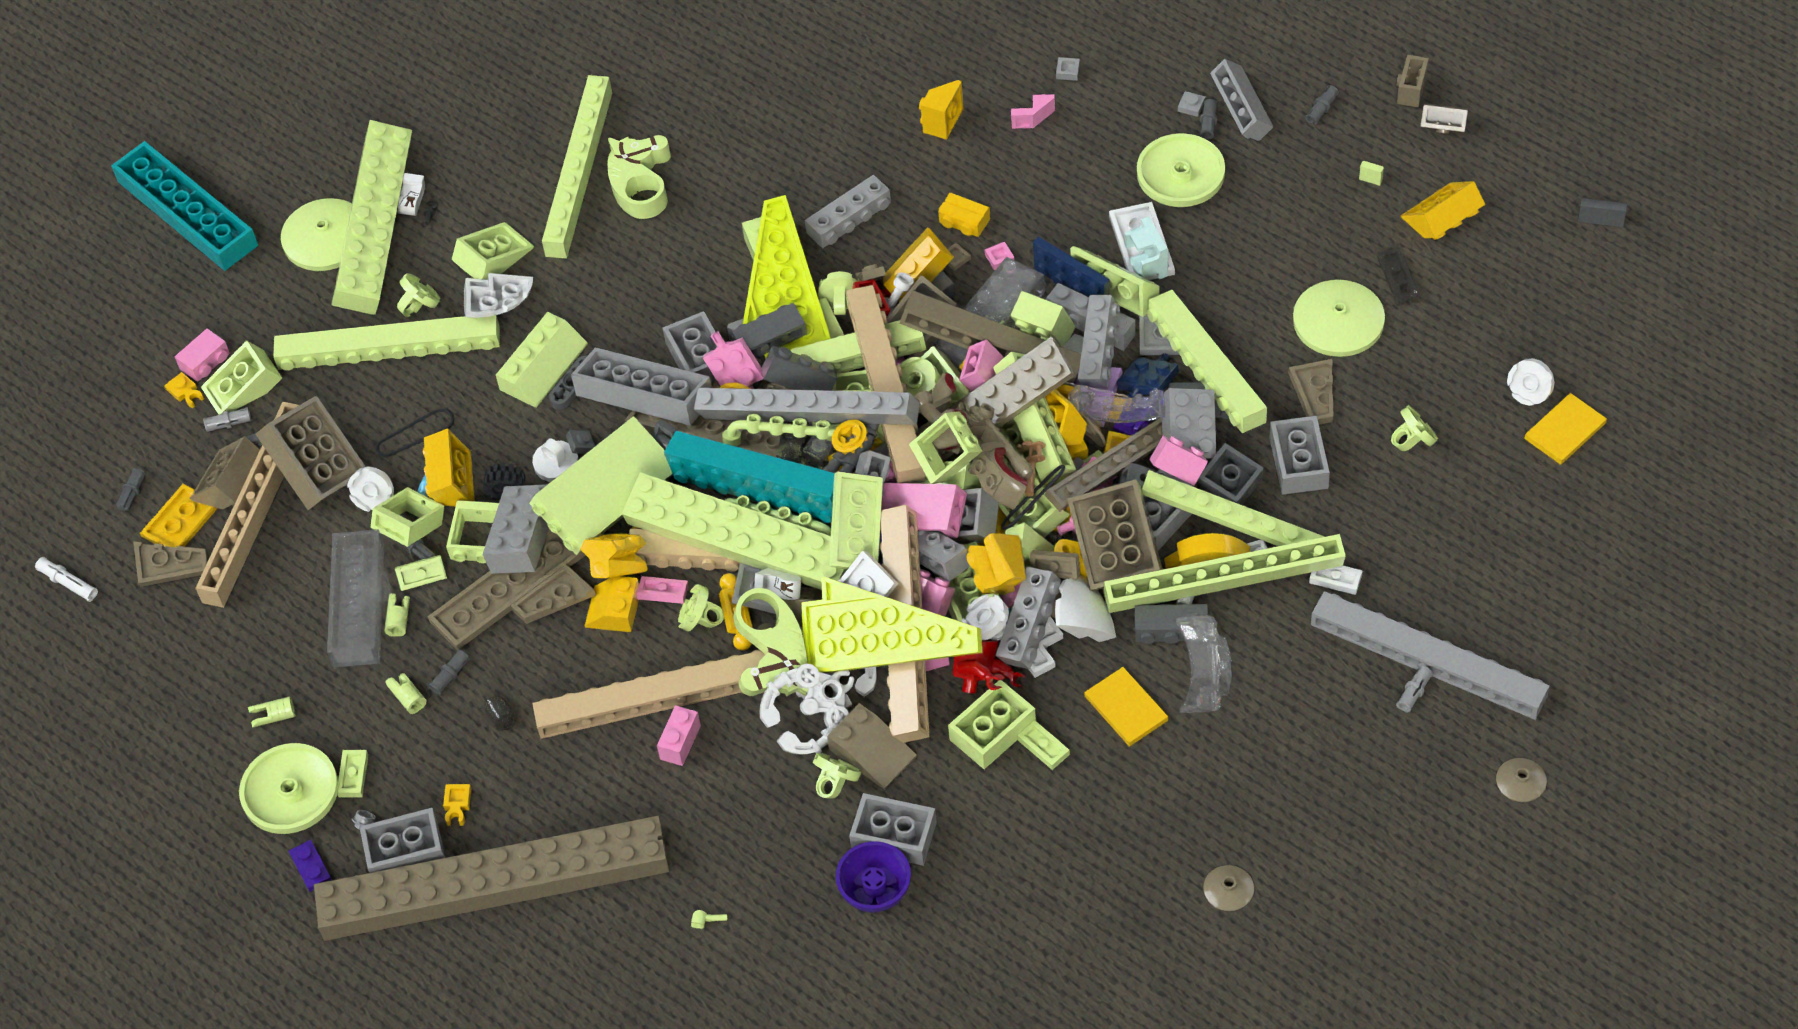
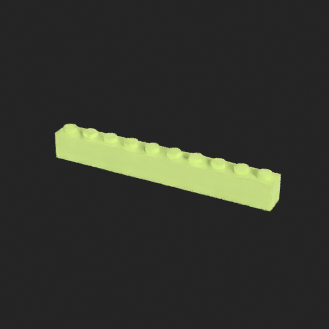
[542,75,612,259]
[274,315,500,370]
[1103,534,1345,613]

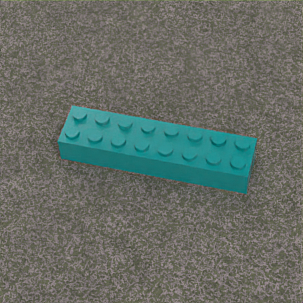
[111,141,258,271]
[664,431,835,523]

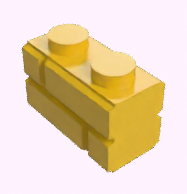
[938,193,990,237]

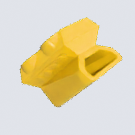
[966,533,1026,595]
[580,534,647,578]

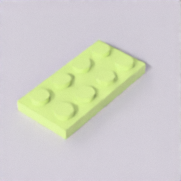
[829,472,883,569]

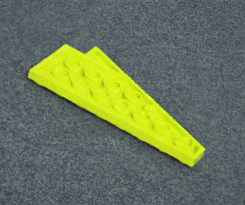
[743,195,831,359]
[801,577,982,673]

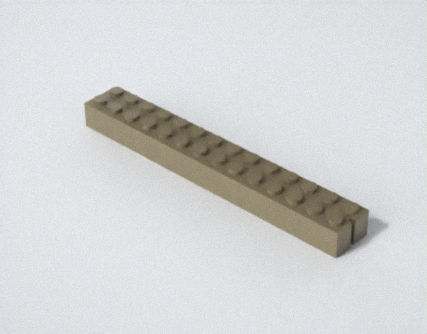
[314,816,669,941]

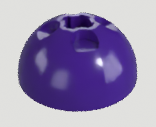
[836,841,911,913]

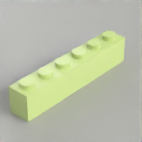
[790,320,927,373]
[993,352,1076,485]

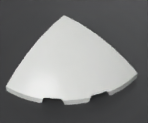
[464,273,533,318]
[1055,575,1116,642]

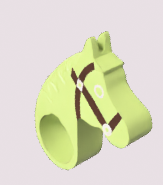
[608,135,671,219]
[733,588,808,696]

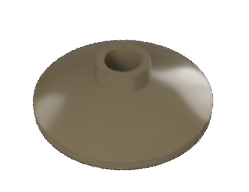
[1078,411,1106,447]
[1496,758,1547,802]
[1203,865,1254,911]

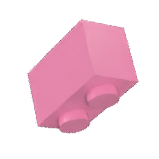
[175,329,230,382]
[959,339,1003,392]
[1149,435,1208,486]
[657,705,701,766]

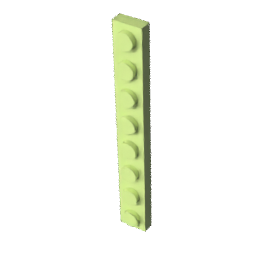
[1142,470,1324,546]

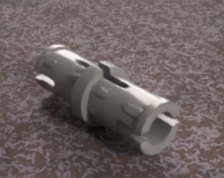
[203,407,251,432]
[1396,666,1433,713]

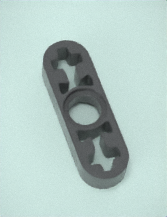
[549,356,587,410]

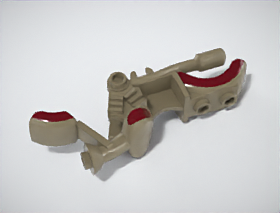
[914,373,1033,509]

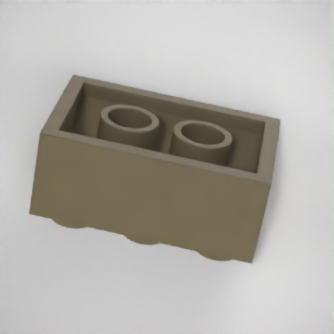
[190,436,260,509]

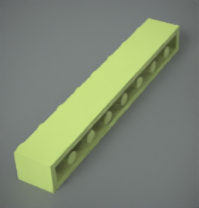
[1147,290,1267,433]

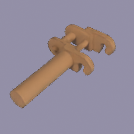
[1017,440,1046,497]

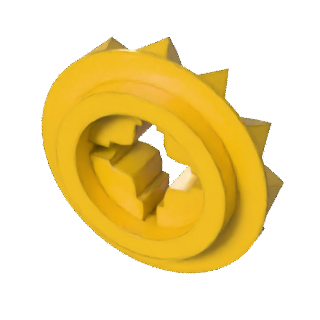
[832,420,868,455]

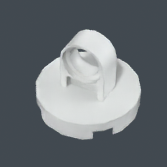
[1507,358,1555,406]
[532,439,578,482]
[347,467,394,512]
[962,595,1009,641]

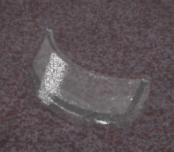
[1068,385,1166,423]
[1176,613,1232,713]

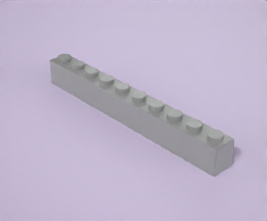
[694,388,920,425]
[1311,591,1550,720]

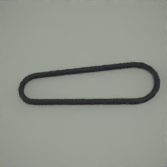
[375,409,454,457]
[1001,465,1065,530]

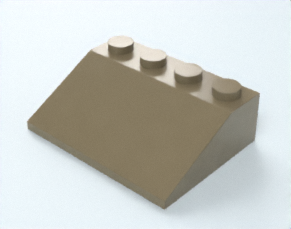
[255,395,366,510]
[1067,479,1163,591]

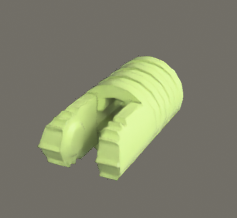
[385,593,410,636]
[385,673,426,714]
[248,696,295,728]

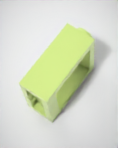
[909,411,982,484]
[371,487,444,547]
[446,500,499,563]

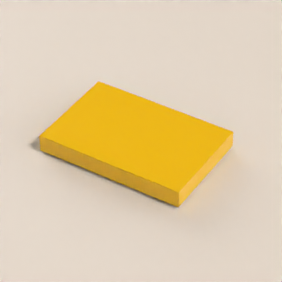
[1524,393,1607,465]
[140,484,218,547]
[1084,667,1168,747]

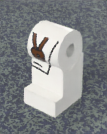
[398,173,425,216]
[754,568,801,600]

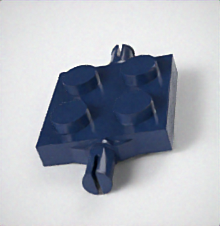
[1117,353,1179,403]

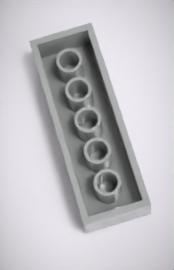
[571,347,712,426]

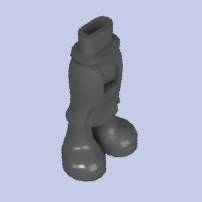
[821,423,880,474]

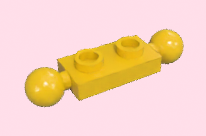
[719,573,752,651]

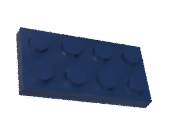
[1033,237,1110,297]

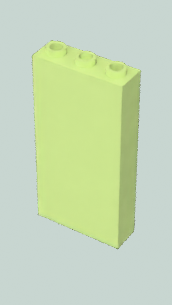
[529,416,674,555]

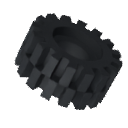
[483,463,526,501]

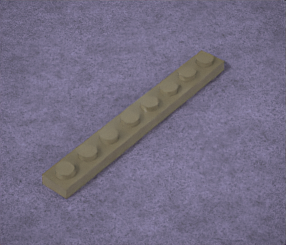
[1044,417,1163,512]

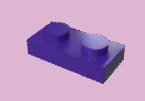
[288,840,332,892]

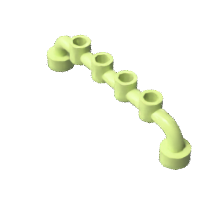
[722,414,836,447]
[725,495,831,536]

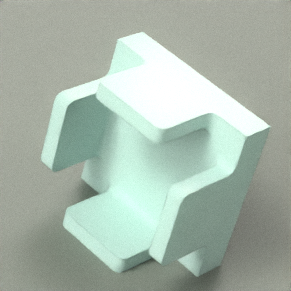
[1124,216,1168,279]

